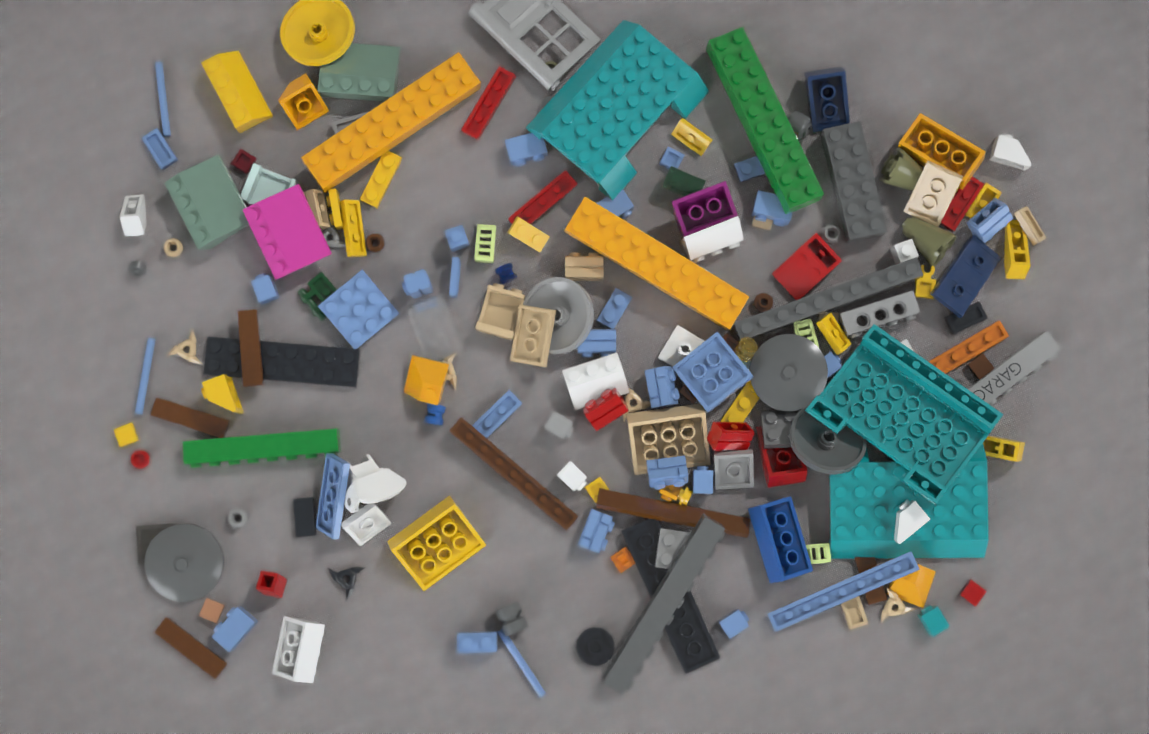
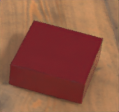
[230,148,258,175]

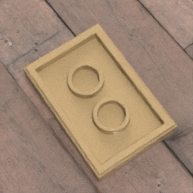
[903,161,963,227]
[510,305,556,367]

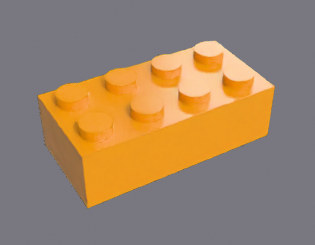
[898,113,986,190]

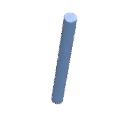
[155,62,171,137]
[135,338,156,415]
[497,629,546,698]

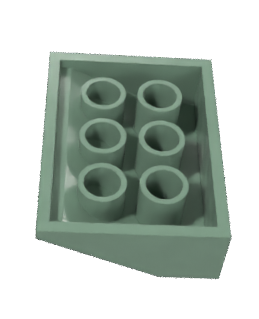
[318,43,401,102]
[164,155,249,250]

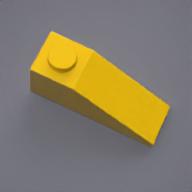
[1004,220,1031,280]
[983,435,1025,462]

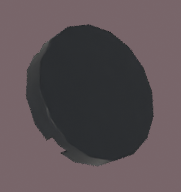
[576,627,615,666]

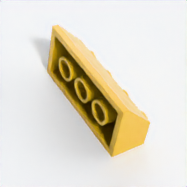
[201,50,273,133]

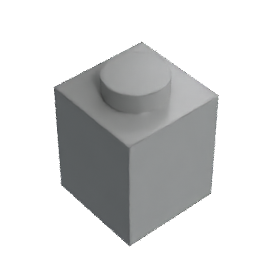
[544,411,575,440]

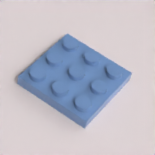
[318,269,399,349]
[672,332,754,413]

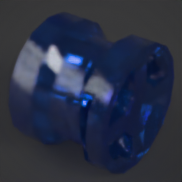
[494,263,517,285]

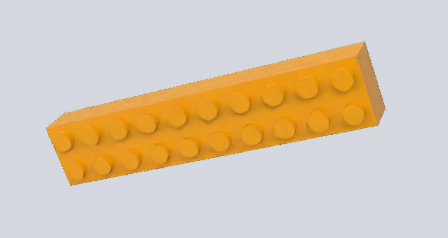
[301,52,481,193]
[564,197,749,330]

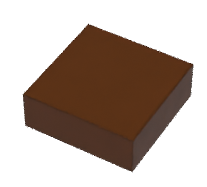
[967,353,995,380]

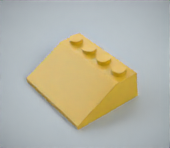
[387,495,486,591]

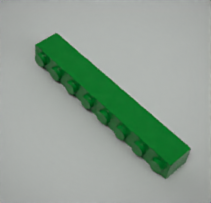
[182,428,341,468]

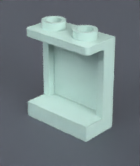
[241,163,299,205]

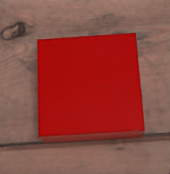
[959,579,987,607]

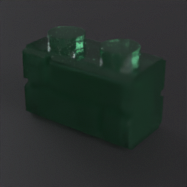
[663,166,706,196]

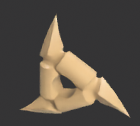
[166,329,203,364]
[442,352,457,391]
[623,388,651,422]
[881,587,917,624]

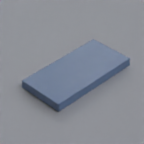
[315,453,350,539]

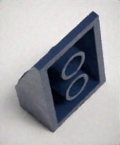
[804,66,850,132]

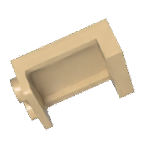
[475,283,525,341]

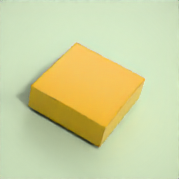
[113,422,139,447]
[584,477,609,503]

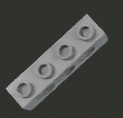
[839,291,920,339]

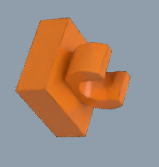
[610,547,636,573]

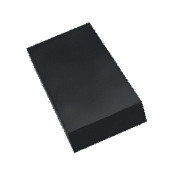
[944,301,988,335]
[293,497,317,537]

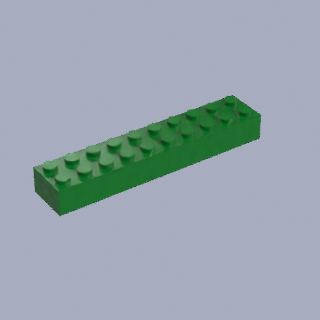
[706,27,824,214]

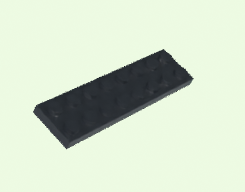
[203,336,361,388]
[621,519,720,674]

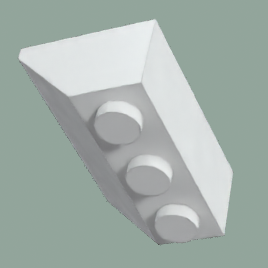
[681,216,744,263]
[562,353,630,411]
[272,616,325,683]

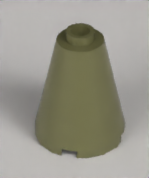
[879,148,924,191]
[902,217,957,266]

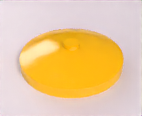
[280,0,355,66]

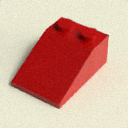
[756,426,808,488]

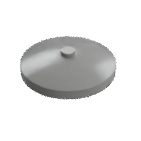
[523,277,594,354]

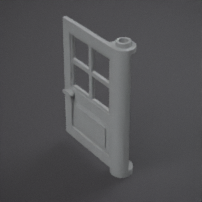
[468,0,601,91]

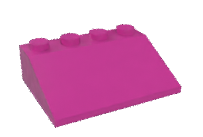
[243,184,332,280]

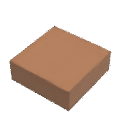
[199,598,225,623]

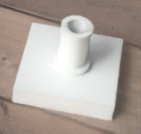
[658,325,705,367]
[341,503,392,546]

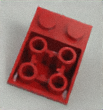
[772,232,843,300]

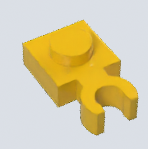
[914,265,936,299]

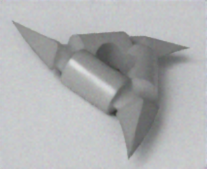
[323,222,346,248]

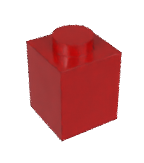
[256,570,287,598]

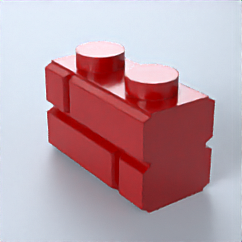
[583,388,629,431]
[707,422,754,452]

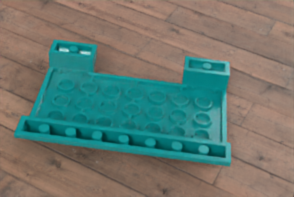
[526,20,709,201]
[805,324,1004,505]
[828,443,989,559]

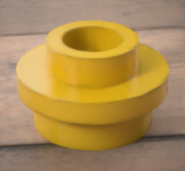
[677,487,692,506]

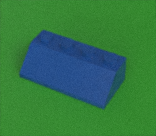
[748,496,813,583]

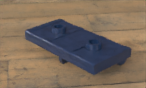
[930,235,1002,318]

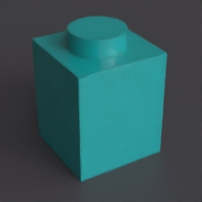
[918,604,950,637]

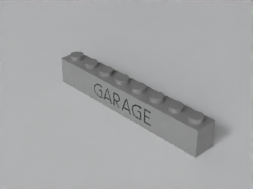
[967,331,1061,406]

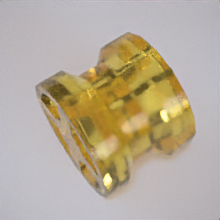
[735,337,758,362]

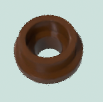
[366,233,385,253]
[754,293,773,312]

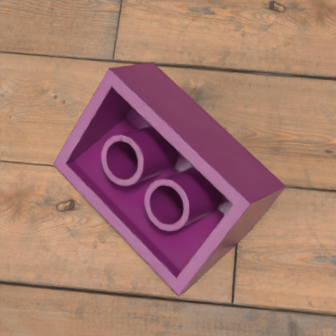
[671,181,738,237]

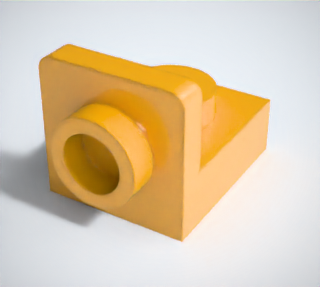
[658,485,683,503]

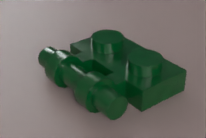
[297,271,337,322]

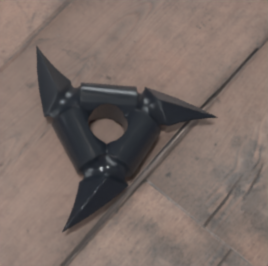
[328,567,366,601]

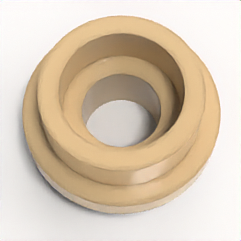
[163,238,183,257]

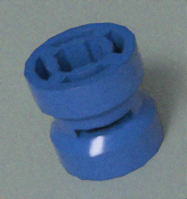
[424,403,446,426]

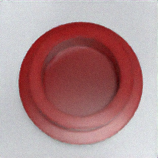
[130,450,150,469]

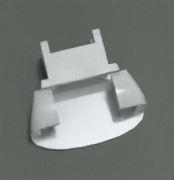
[344,454,406,513]

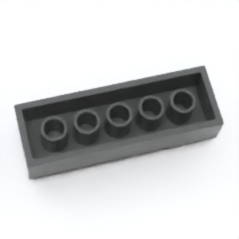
[820,121,887,243]

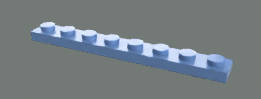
[768,551,920,632]

